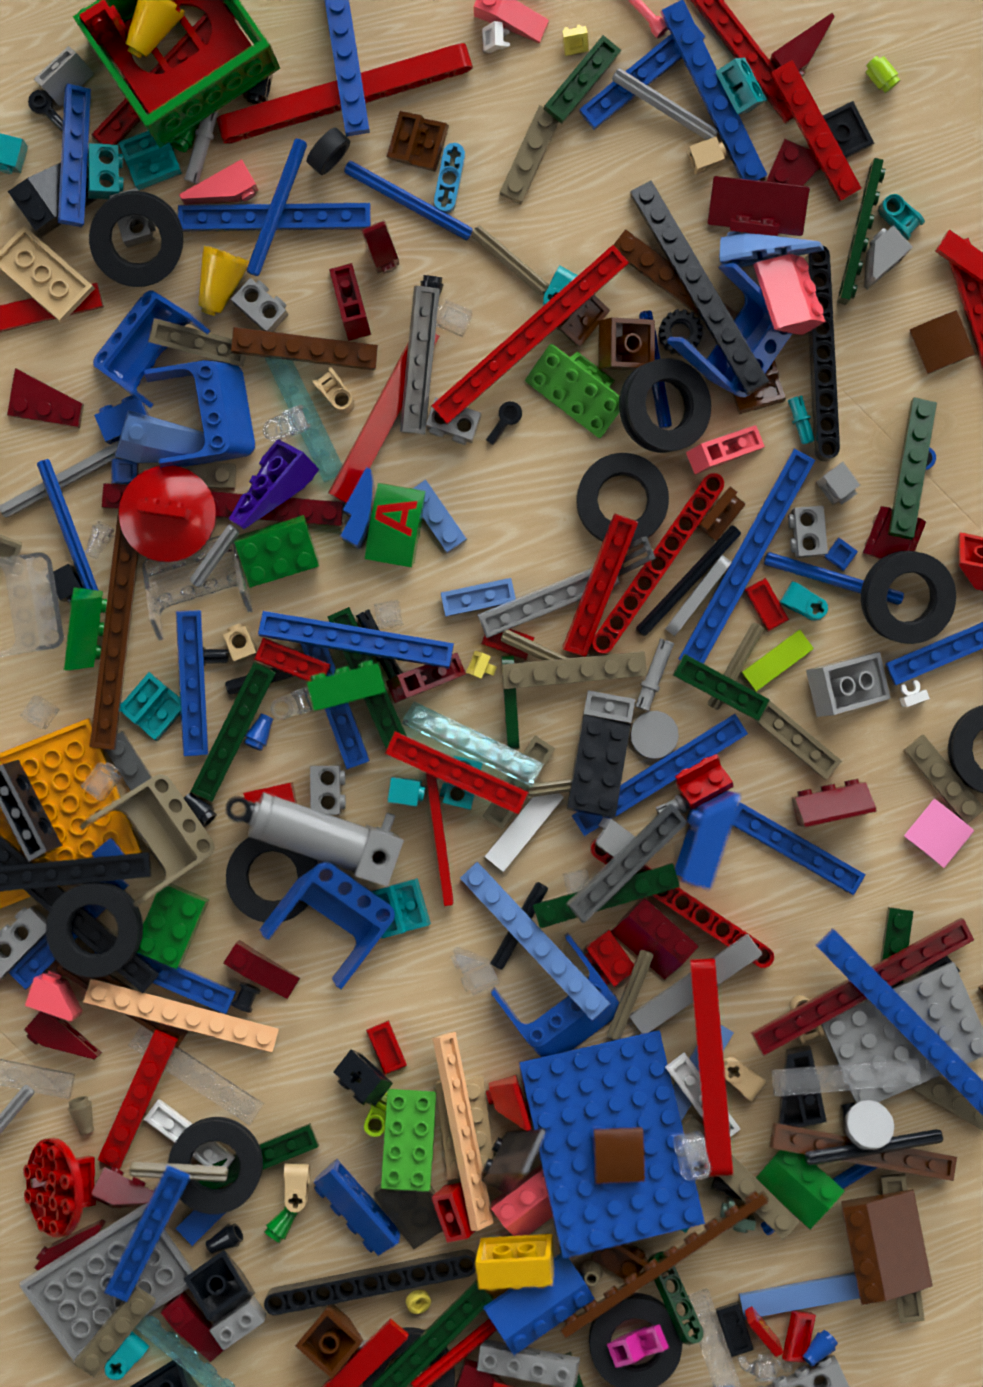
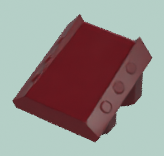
[863,506,926,559]

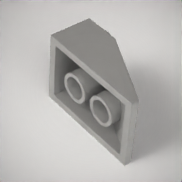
[806,652,891,717]

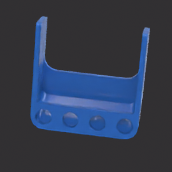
[667,263,792,397]
[93,290,210,408]
[144,360,255,467]
[675,790,741,889]
[260,862,395,989]
[491,933,619,1057]

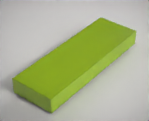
[741,629,814,692]

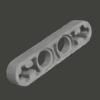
[665,555,731,636]

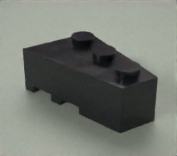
[778,1045,827,1127]

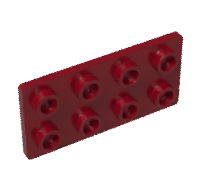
[707,176,810,236]

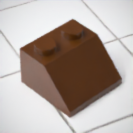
[598,317,655,370]
[295,1304,364,1379]

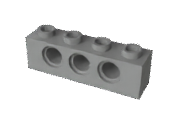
[0,906,47,981]
[477,1339,580,1387]
[758,1356,849,1387]

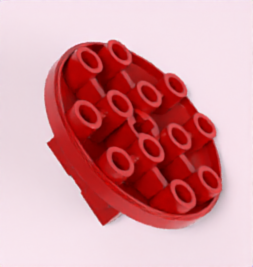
[119,466,217,563]
[23,1138,96,1238]

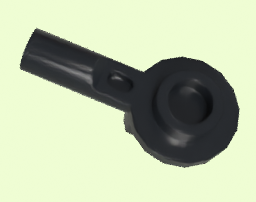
[28,90,63,132]
[486,401,522,445]

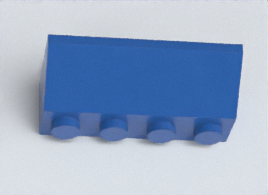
[314,1159,401,1256]
[483,1253,595,1356]

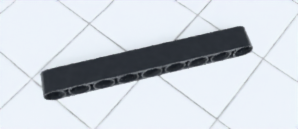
[805,245,840,462]
[264,1249,477,1315]

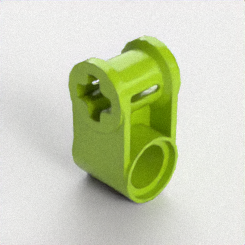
[364,1093,387,1137]

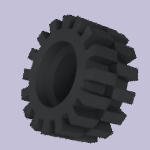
[658,309,703,356]

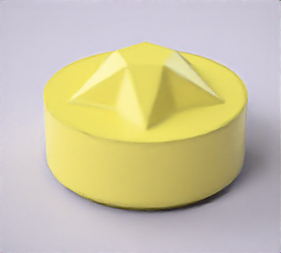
[406,1289,431,1314]

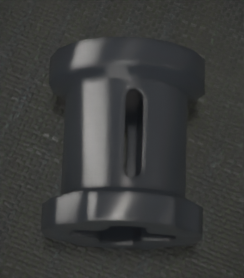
[231,982,261,1013]

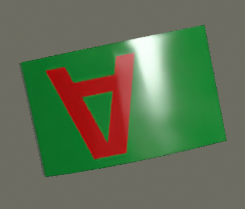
[364,483,426,568]

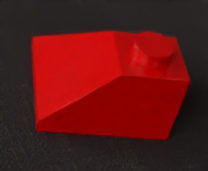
[958,532,983,591]
[486,1074,531,1131]

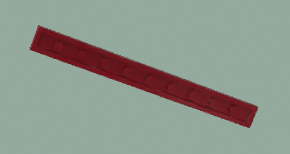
[102,483,344,527]
[751,918,974,1056]

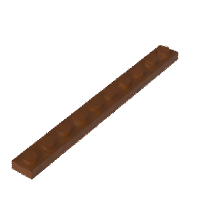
[90,508,139,750]
[560,1191,769,1338]

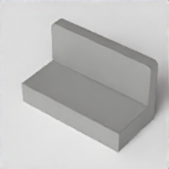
[34,46,94,106]
[595,818,635,857]

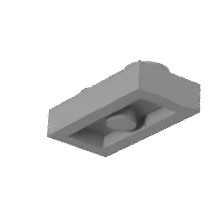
[583,690,636,723]

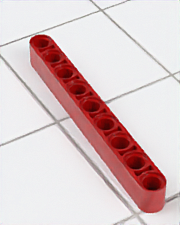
[591,473,724,654]
[590,838,774,968]
[690,958,733,1177]

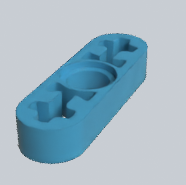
[434,143,465,214]

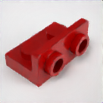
[80,0,128,46]
[675,754,734,809]
[585,929,634,988]

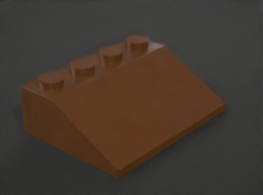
[841,1189,933,1305]

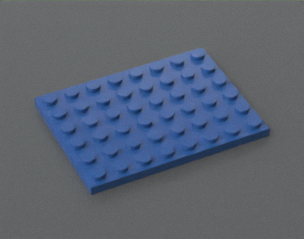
[518,1030,705,1259]

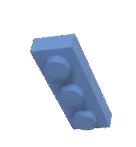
[413,480,467,553]
[441,578,516,617]

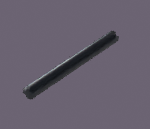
[636,525,741,636]
[805,1129,943,1166]

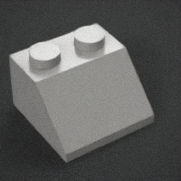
[864,225,913,290]

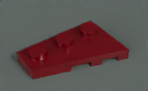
[766,139,820,186]
[7,368,84,428]

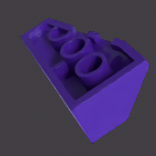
[229,439,320,529]

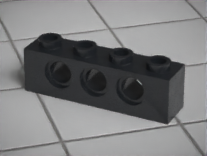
[0,760,62,861]

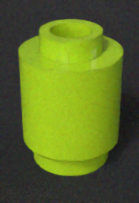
[865,56,900,93]

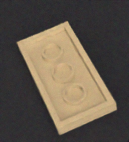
[0,226,95,323]
[435,1076,493,1179]

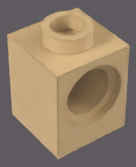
[687,136,726,175]
[223,624,258,662]

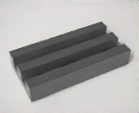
[617,536,656,577]

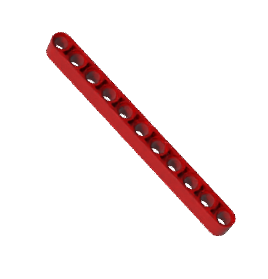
[216,43,473,144]

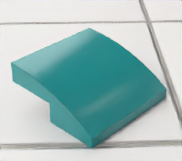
[118,131,182,190]
[120,672,181,741]
[371,878,431,939]

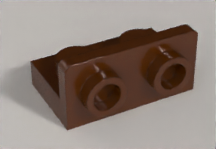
[556,295,610,347]
[697,486,745,541]
[591,1244,648,1279]

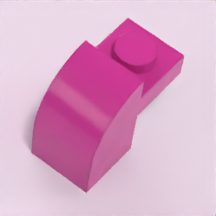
[607,1324,669,1368]

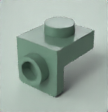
[720,1197,756,1233]

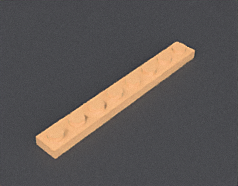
[84,979,279,1053]
[433,1032,494,1231]

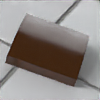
[386,111,449,172]
[909,310,975,374]
[733,360,786,414]
[593,1127,645,1183]

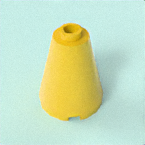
[125,0,186,59]
[198,245,249,316]

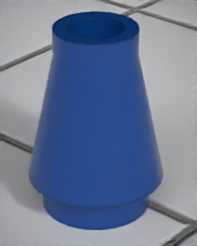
[244,713,274,751]
[802,1330,838,1367]

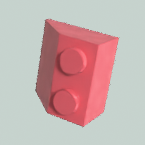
[25,970,82,1021]

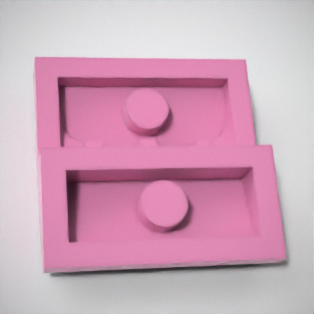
[904,799,974,868]

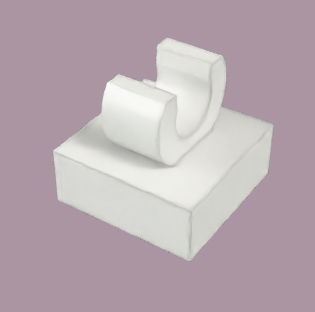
[482,21,510,53]
[899,680,930,707]

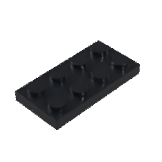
[567,714,631,819]

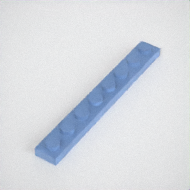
[460,862,610,1021]

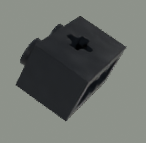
[333,1049,393,1106]

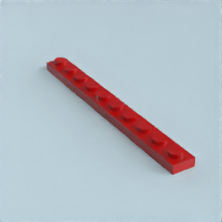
[431,245,629,425]

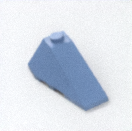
[719,231,824,268]
[115,410,205,463]

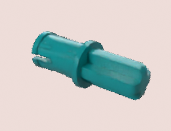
[788,396,815,445]

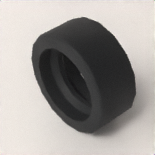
[306,127,351,175]

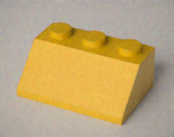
[476,1234,554,1291]

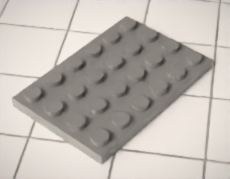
[821,962,983,1104]
[20,1203,193,1361]

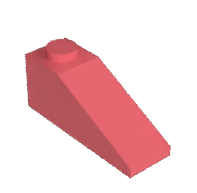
[474,0,549,43]
[179,159,258,205]
[686,425,765,474]

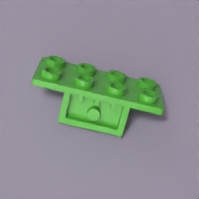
[525,344,620,438]
[381,1089,436,1191]

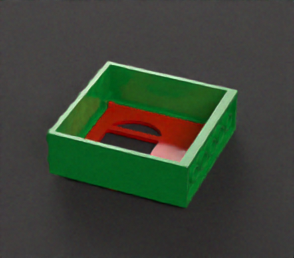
[73,0,281,148]

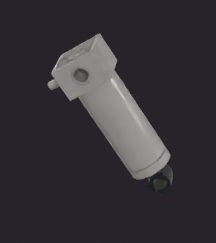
[225,793,404,887]

